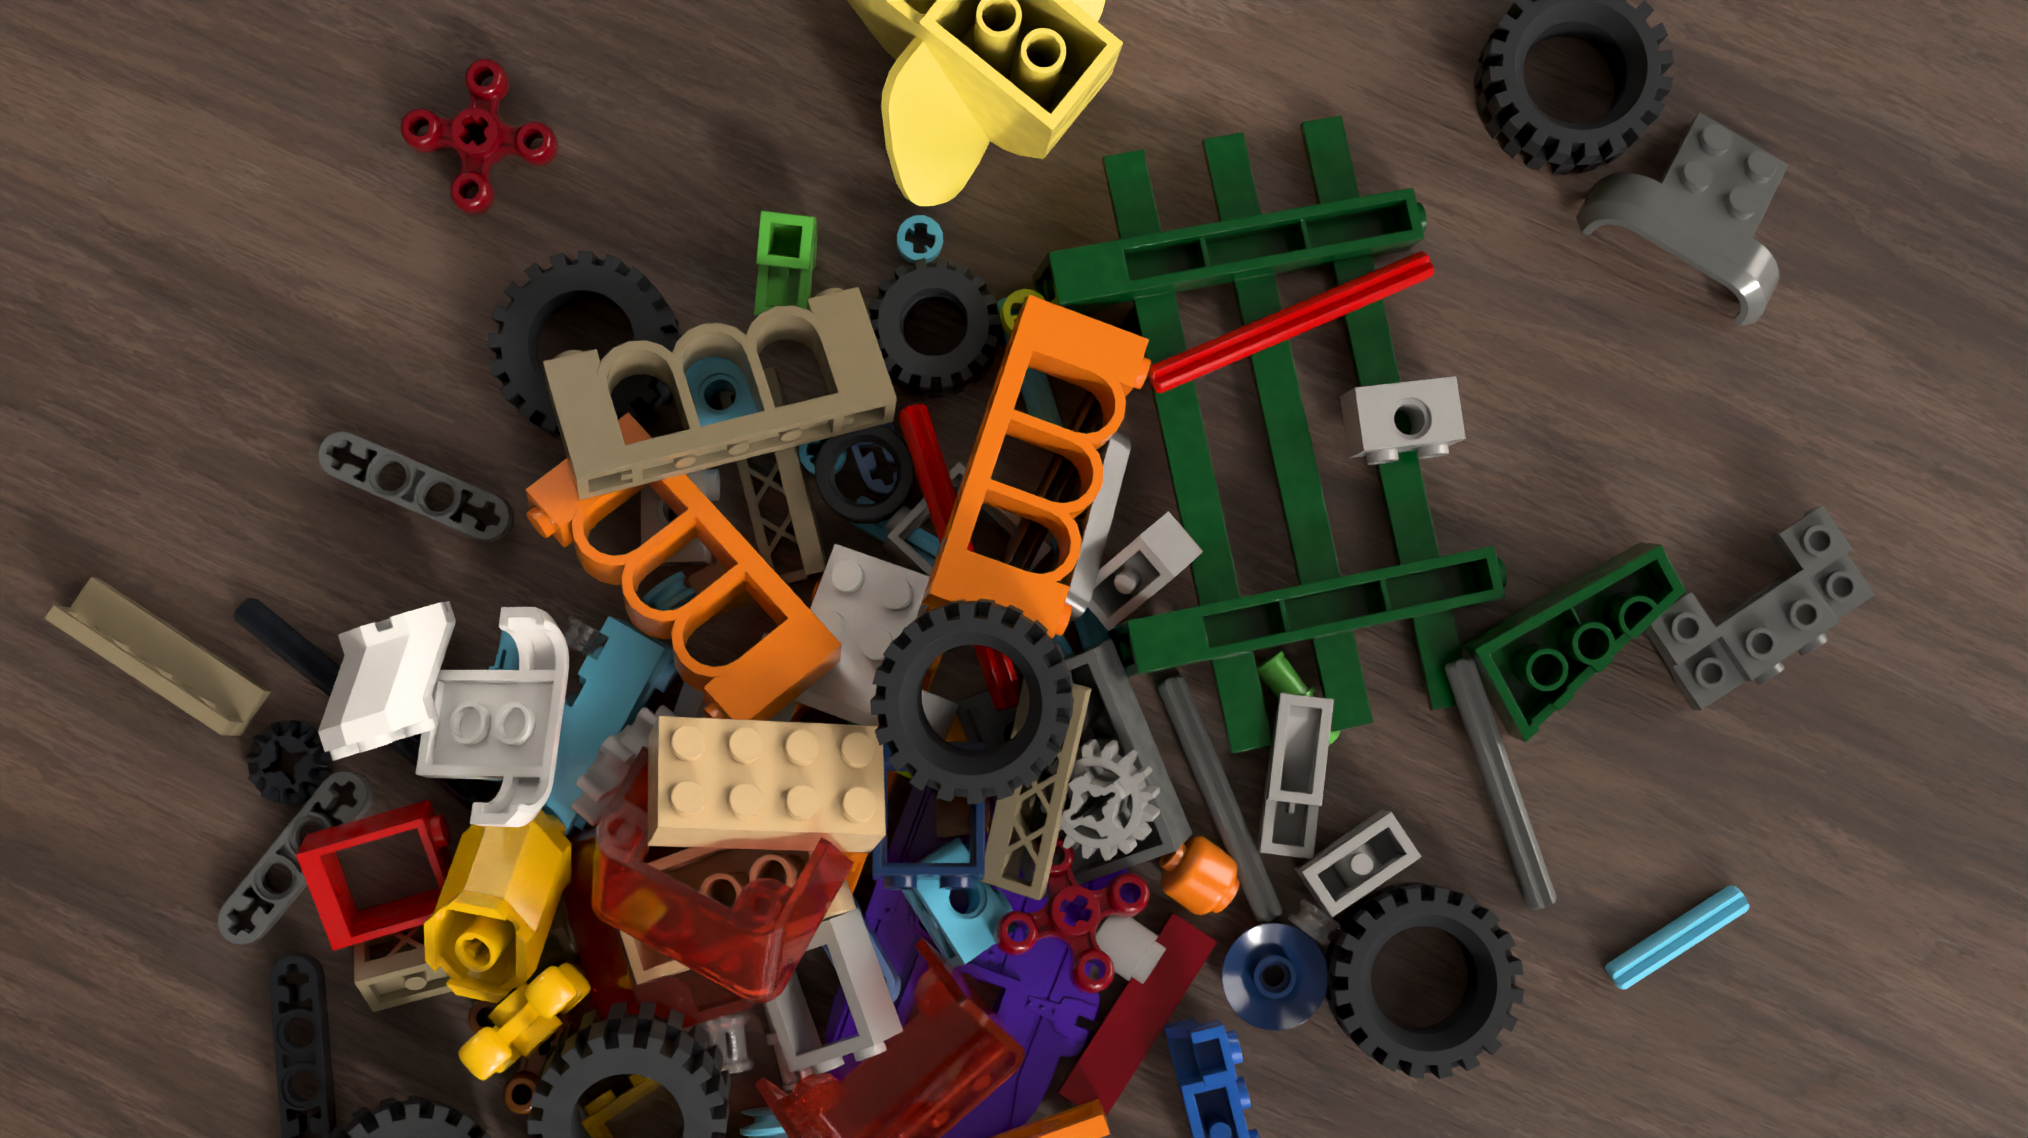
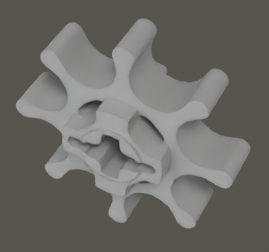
[571,705,678,826]

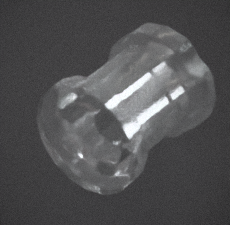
[700,1013,755,1074]

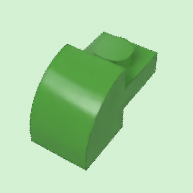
[754,211,817,316]

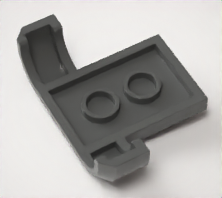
[1576,112,1788,326]

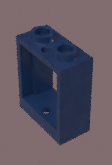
[873,742,985,890]

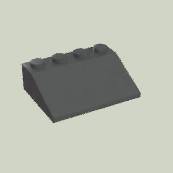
[955,638,1193,900]

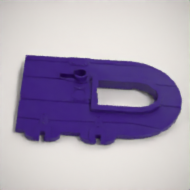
[825,785,1134,1138]

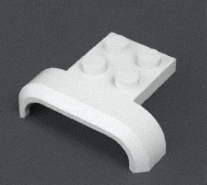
[761,544,958,740]
[415,607,569,827]

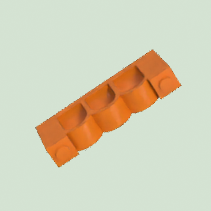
[921,295,1151,639]
[525,412,842,721]

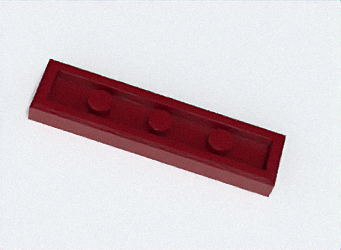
[1058,912,1217,1116]

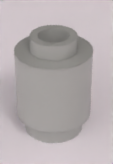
[1095,915,1167,984]

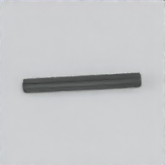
[1445,657,1557,910]
[1157,675,1283,923]

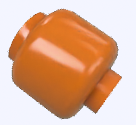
[1159,836,1240,915]

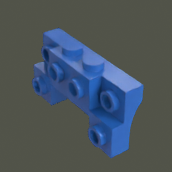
[1164,1018,1259,1138]

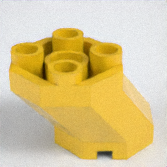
[424,809,572,1003]

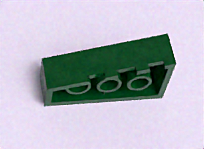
[1460,542,1686,742]

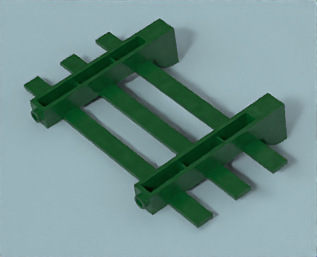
[1032,115,1507,754]

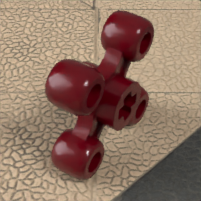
[400,59,559,215]
[993,836,1150,994]

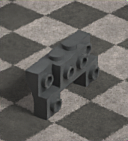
[1645,505,1875,711]

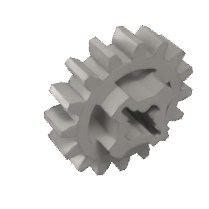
[1040,739,1160,860]

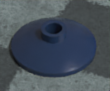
[1221,923,1328,1031]

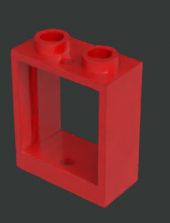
[296,799,452,950]

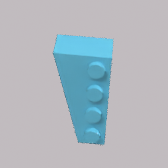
[542,616,678,836]

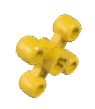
[458,962,590,1081]

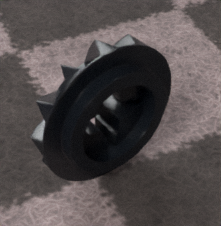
[245,720,333,804]

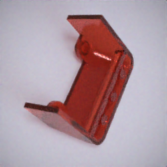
[591,746,854,1003]
[562,811,761,1029]
[755,938,1025,1138]

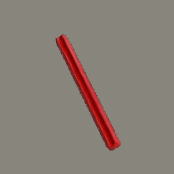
[1148,251,1434,393]
[898,403,1021,711]

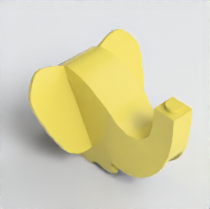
[847,0,1123,206]

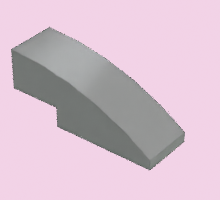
[1257,693,1334,859]

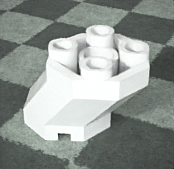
[318,601,456,761]

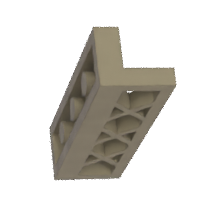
[719,367,828,585]
[44,577,271,736]
[979,678,1091,900]
[354,890,579,1012]

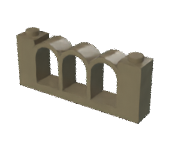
[543,287,897,500]

